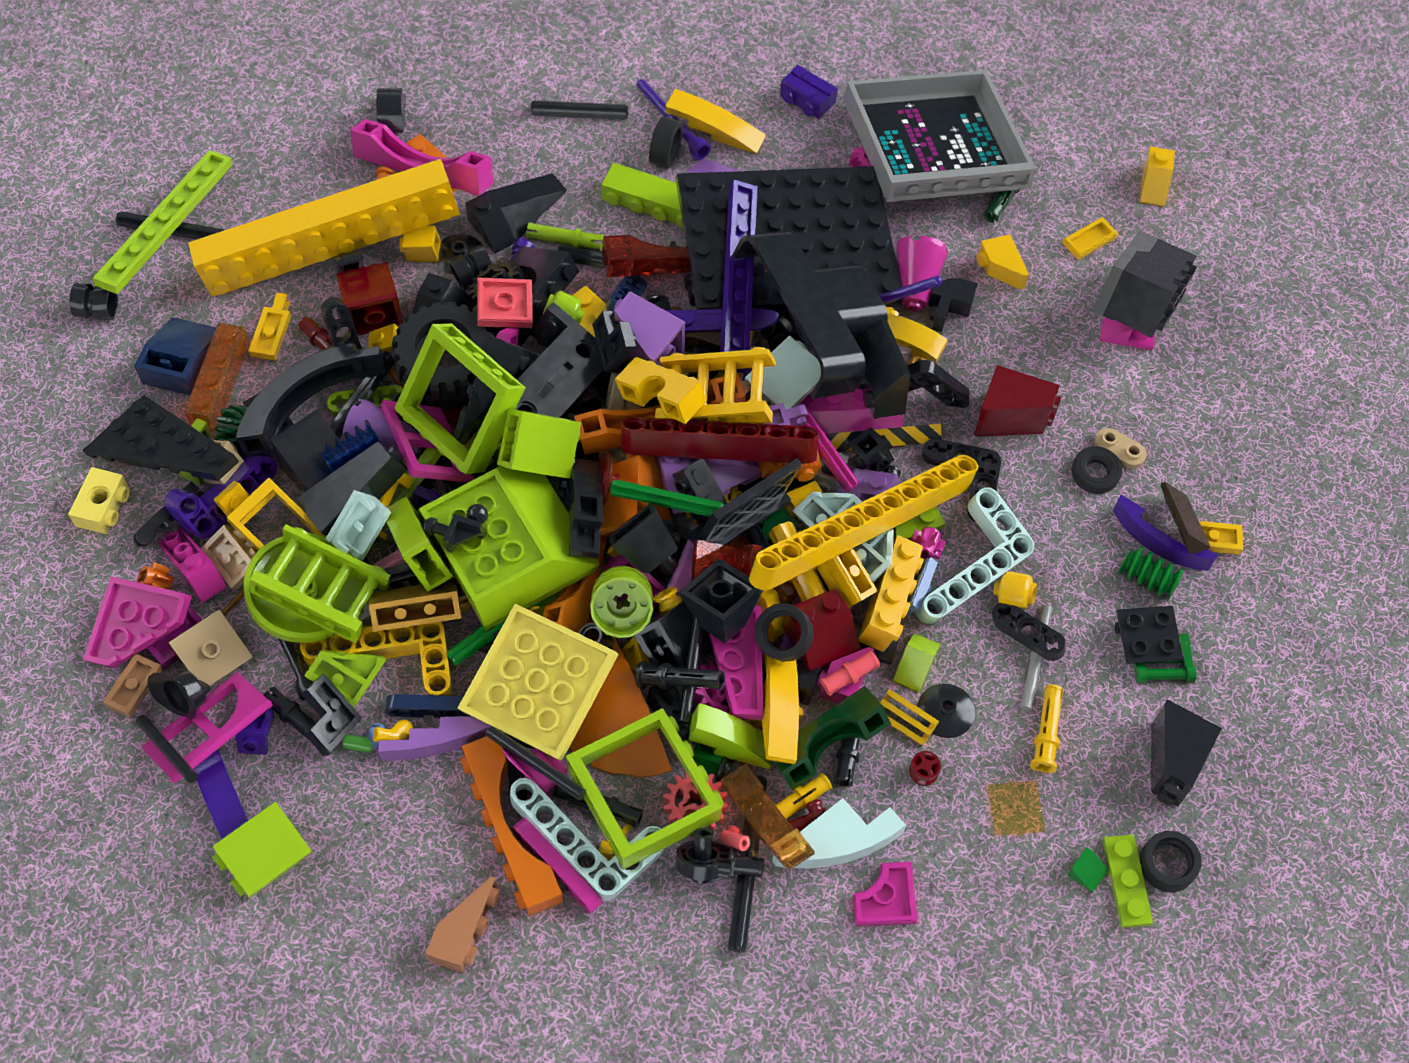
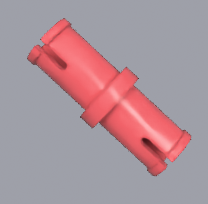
[820,650,880,696]

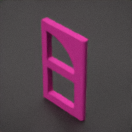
[381,400,475,483]
[141,672,273,784]

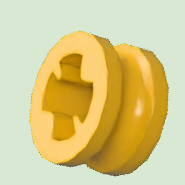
[653,586,682,612]

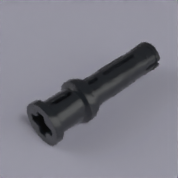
[635,661,725,690]

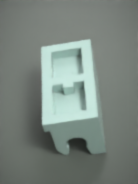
[326,490,391,560]

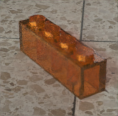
[184,322,250,432]

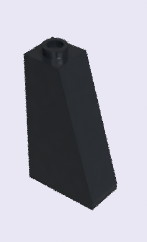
[296,442,408,536]

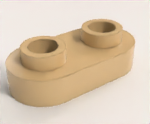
[1094,428,1147,469]

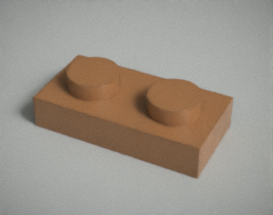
[103,653,163,719]

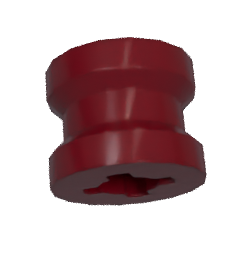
[909,751,941,786]

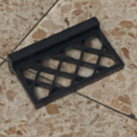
[688,458,802,559]

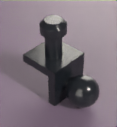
[424,504,488,553]

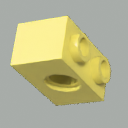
[68,467,130,534]

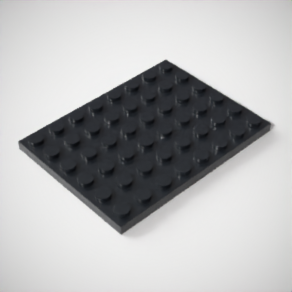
[675,166,904,310]

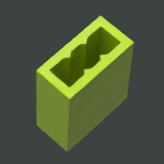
[497,408,581,479]
[212,801,312,899]

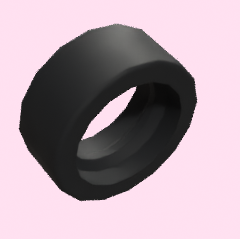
[649,117,683,168]
[755,603,814,662]
[1139,830,1202,893]

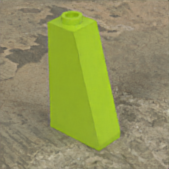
[386,496,453,592]

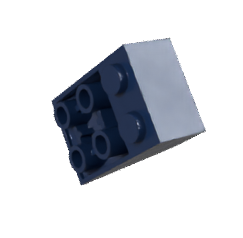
[134,317,223,396]

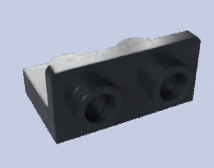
[672,458,728,524]

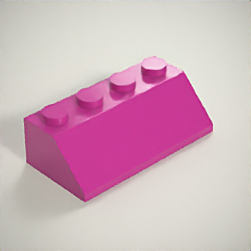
[802,388,903,447]

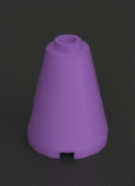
[342,399,422,454]

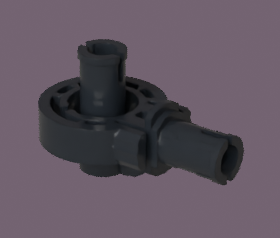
[676,828,765,884]

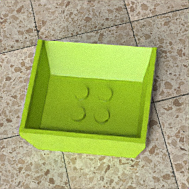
[417,466,600,631]

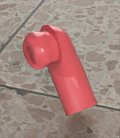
[720,826,750,851]

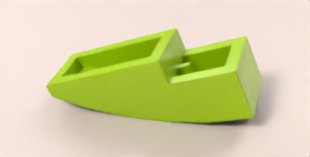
[689,703,772,769]

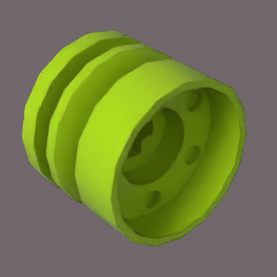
[590,566,653,638]

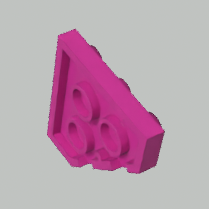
[83,576,192,668]

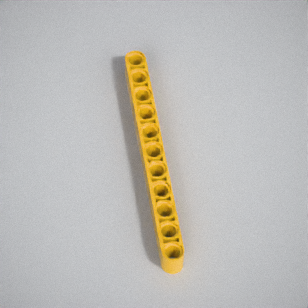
[749,455,978,590]

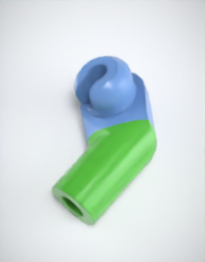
[343,723,385,753]

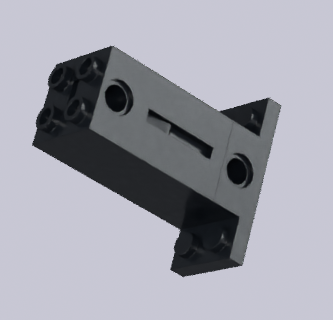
[500,302,627,443]

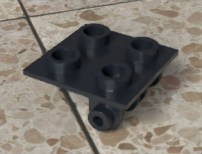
[1114,606,1184,664]

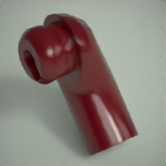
[786,799,826,836]

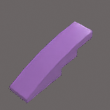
[378,717,502,761]

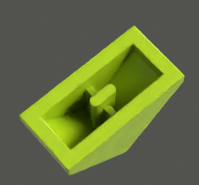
[893,633,941,693]

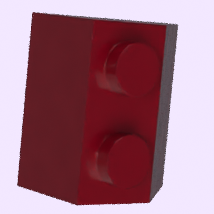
[782,588,861,672]

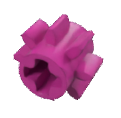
[911,527,946,560]

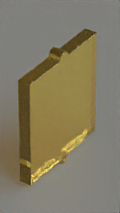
[987,780,1045,837]

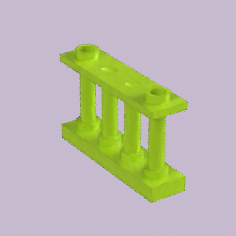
[250,524,390,644]

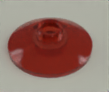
[599,452,620,507]

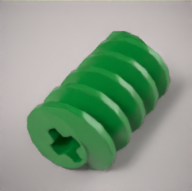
[1117,546,1183,602]

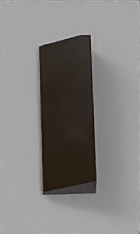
[1160,482,1210,555]

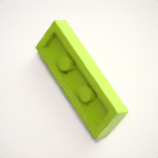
[1102,834,1153,929]

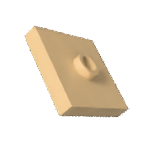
[169,610,253,686]

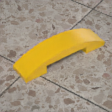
[887,313,947,362]

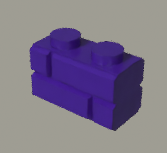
[780,64,838,119]

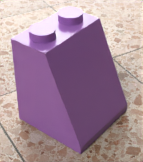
[613,291,685,367]

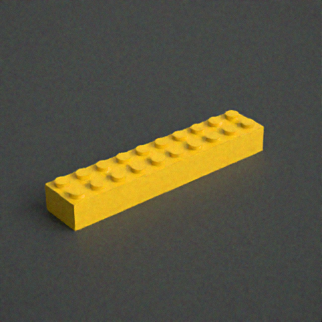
[188,159,461,297]

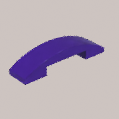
[1113,495,1218,571]
[193,749,249,839]

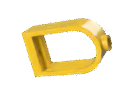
[227,478,322,551]

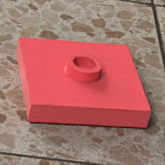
[477,278,533,328]

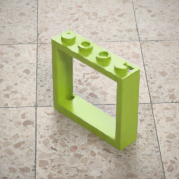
[394,324,526,474]
[566,708,724,870]

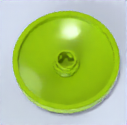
[244,533,363,643]

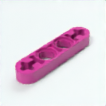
[511,818,602,914]

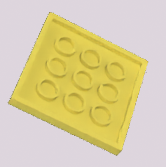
[458,604,619,762]

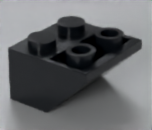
[635,600,713,668]

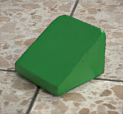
[1067,847,1109,894]

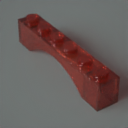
[602,235,690,277]

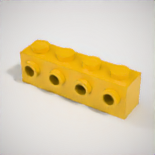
[858,535,924,652]

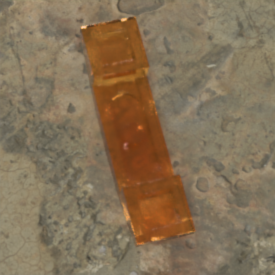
[721,764,815,871]

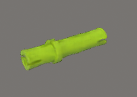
[526,222,605,251]

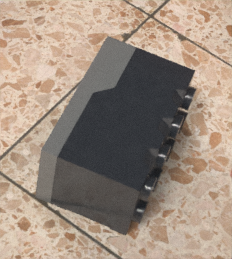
[1093,230,1197,338]

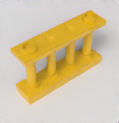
[655,347,776,424]

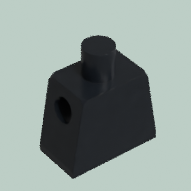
[609,502,678,575]

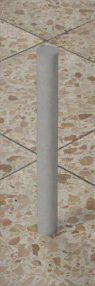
[1020,605,1053,711]

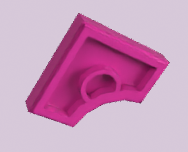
[853,862,918,926]

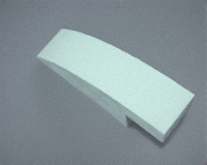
[772,798,906,869]

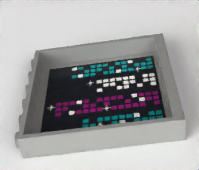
[844,70,1036,202]

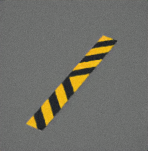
[825,423,942,451]

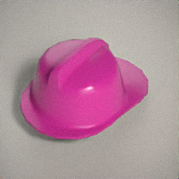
[502,747,567,800]

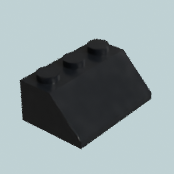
[856,319,910,419]

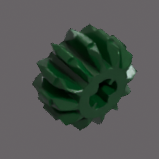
[214,404,248,452]

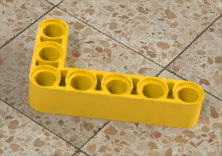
[300,622,453,696]

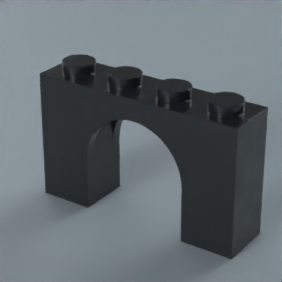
[472,246,579,346]

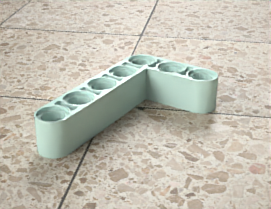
[916,488,1034,624]
[510,778,665,901]

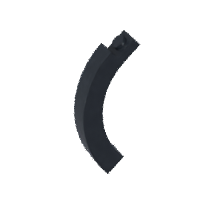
[236,343,388,457]

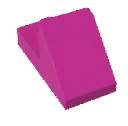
[1100,318,1155,350]

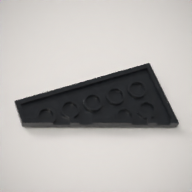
[82,395,239,481]

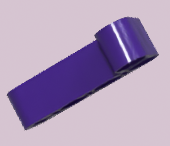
[164,454,277,539]

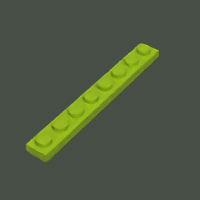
[93,150,232,294]

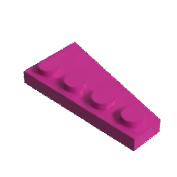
[709,606,763,719]

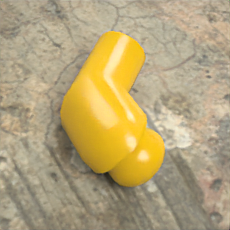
[372,719,413,742]

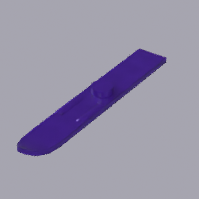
[666,308,779,332]

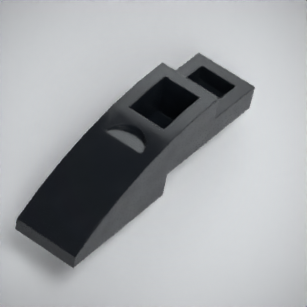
[568,458,603,559]

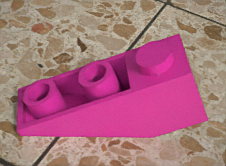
[157,528,227,603]

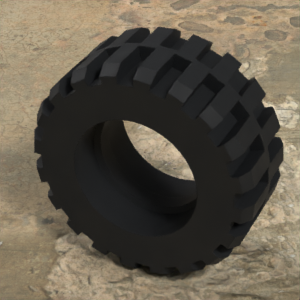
[392,302,495,409]

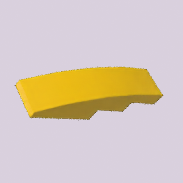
[665,89,766,154]
[762,654,799,764]

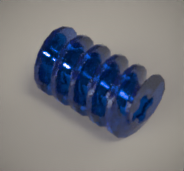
[319,419,383,473]

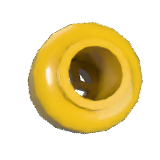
[993,571,1037,610]

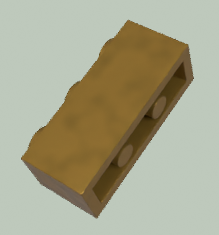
[369,580,461,632]

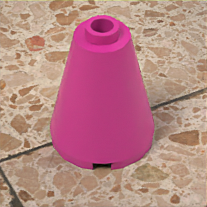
[896,236,948,312]

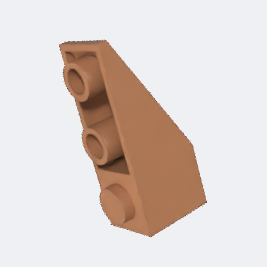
[425,876,500,973]

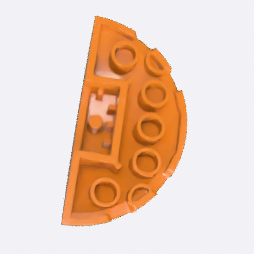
[569,636,672,778]

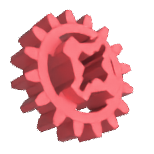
[663,773,728,837]

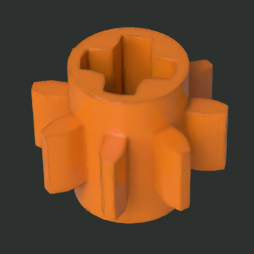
[137,562,174,590]

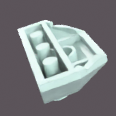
[793,492,894,582]

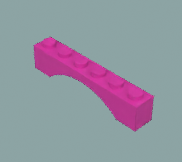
[350,119,493,196]

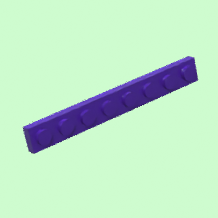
[720,180,758,374]

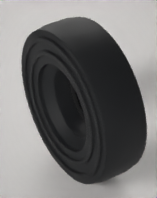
[1071,446,1122,494]

